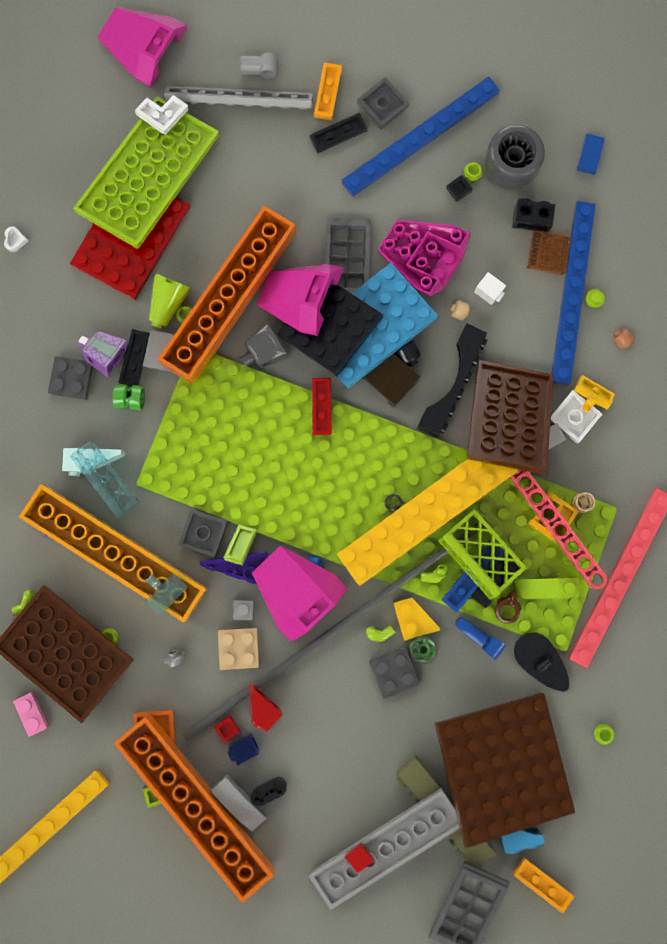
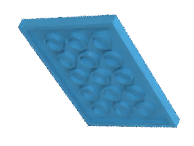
[338,263,438,389]

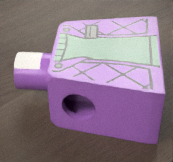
[78,332,127,377]

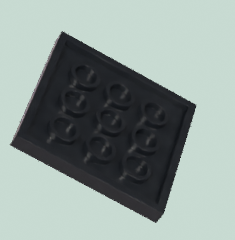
[278,284,383,377]

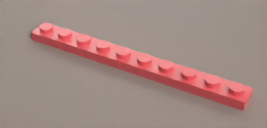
[568,488,667,668]

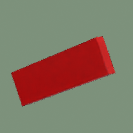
[312,378,332,436]

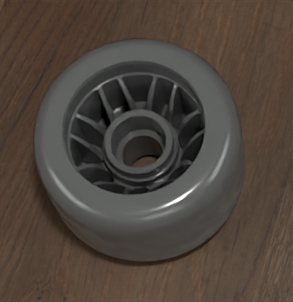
[485,125,545,189]

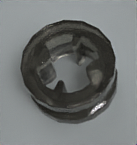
[384,494,402,512]

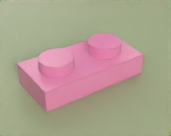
[13,692,49,737]

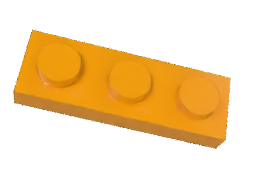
[314,62,342,120]
[513,857,574,913]

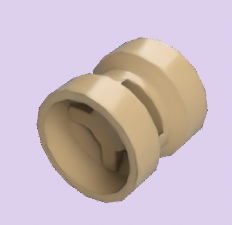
[571,492,596,513]

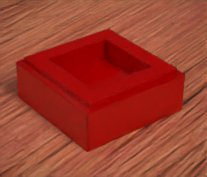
[213,715,241,744]
[345,843,374,874]

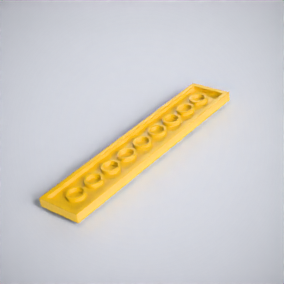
[337,459,519,586]

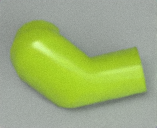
[421,564,448,583]
[366,625,396,642]

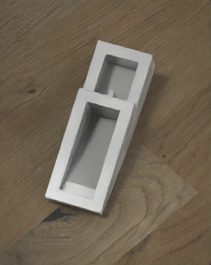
[211,774,267,832]

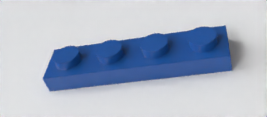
[441,540,504,613]

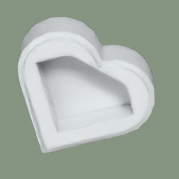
[4,227,28,252]

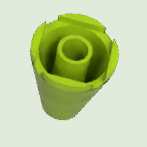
[149,274,191,329]

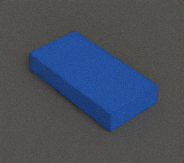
[577,134,605,175]

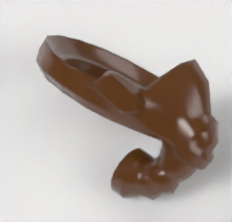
[495,591,522,624]

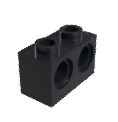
[512,198,555,233]

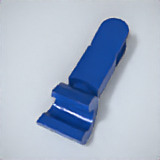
[455,618,506,661]

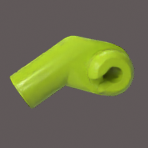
[12,590,35,616]

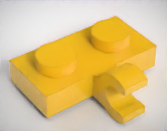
[574,375,615,413]

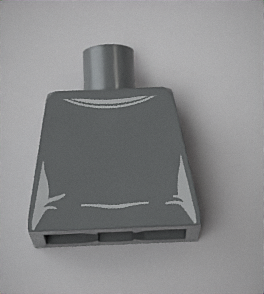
[240,323,288,369]

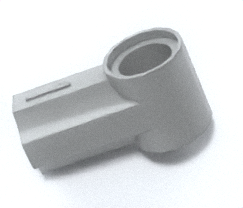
[240,53,277,79]

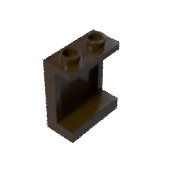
[362,353,420,408]

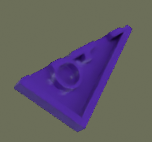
[200,551,268,584]

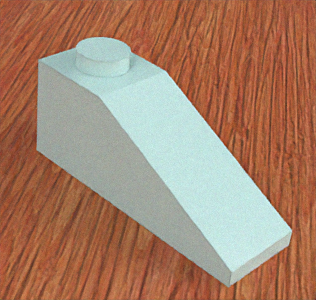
[62,448,126,477]

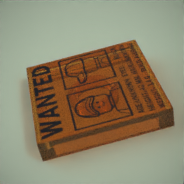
[527,231,571,274]

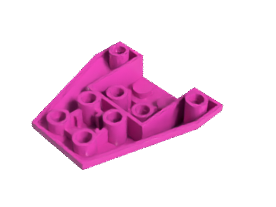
[97,7,187,87]
[378,220,470,297]
[256,264,343,336]
[252,545,348,642]

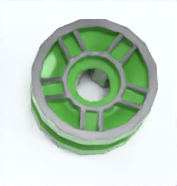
[409,635,438,664]

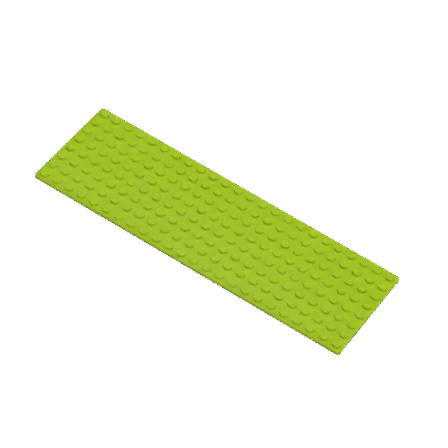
[137,354,617,651]

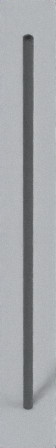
[182,518,488,741]

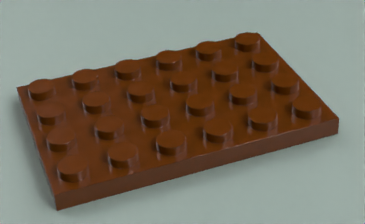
[466,360,553,474]
[0,585,134,723]

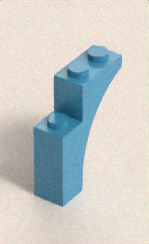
[500,828,545,854]

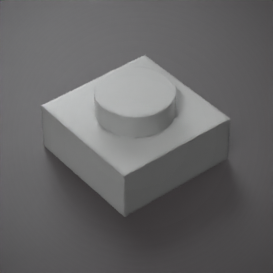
[233,600,254,620]

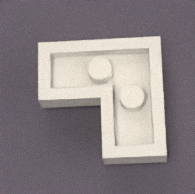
[135,95,188,135]

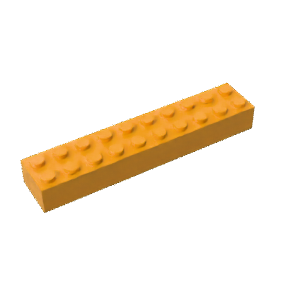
[19,484,208,623]

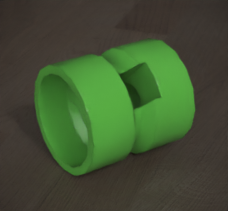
[113,384,145,411]

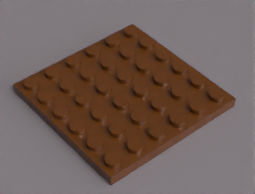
[434,693,576,848]

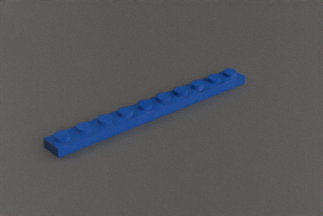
[342,76,500,197]
[551,201,596,385]

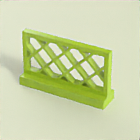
[438,509,527,600]

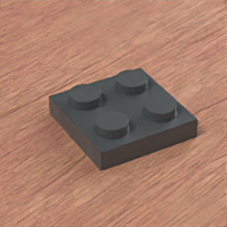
[357,77,409,129]
[48,356,93,400]
[178,509,228,558]
[369,647,420,699]

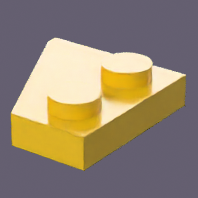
[393,597,440,641]

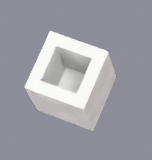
[474,272,506,305]

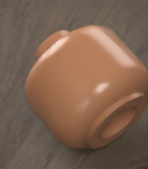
[613,329,634,349]

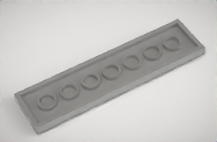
[308,788,460,910]

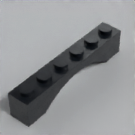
[417,323,488,437]

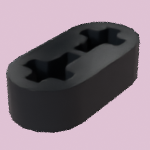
[251,777,287,806]

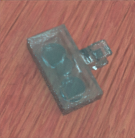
[146,573,188,616]

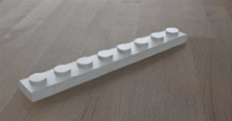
[164,86,313,110]

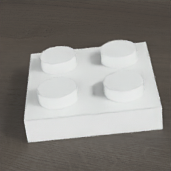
[550,390,602,444]

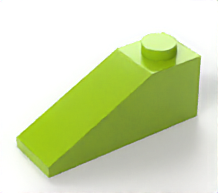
[514,577,580,599]

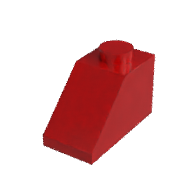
[249,684,283,733]

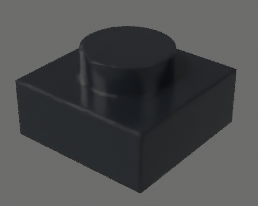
[446,175,473,202]

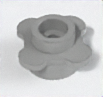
[164,650,184,667]

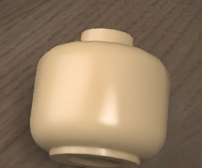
[450,300,470,320]

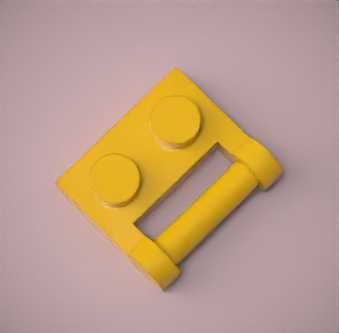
[527,492,579,543]

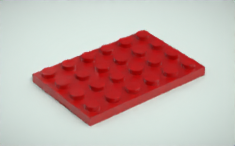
[69,197,191,300]

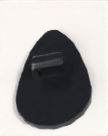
[514,632,569,692]

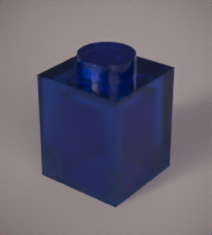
[227,733,260,766]

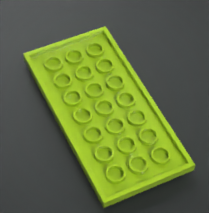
[73,96,220,249]

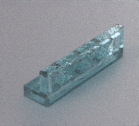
[70,440,139,519]

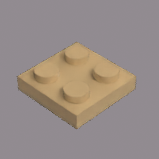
[218,628,259,670]

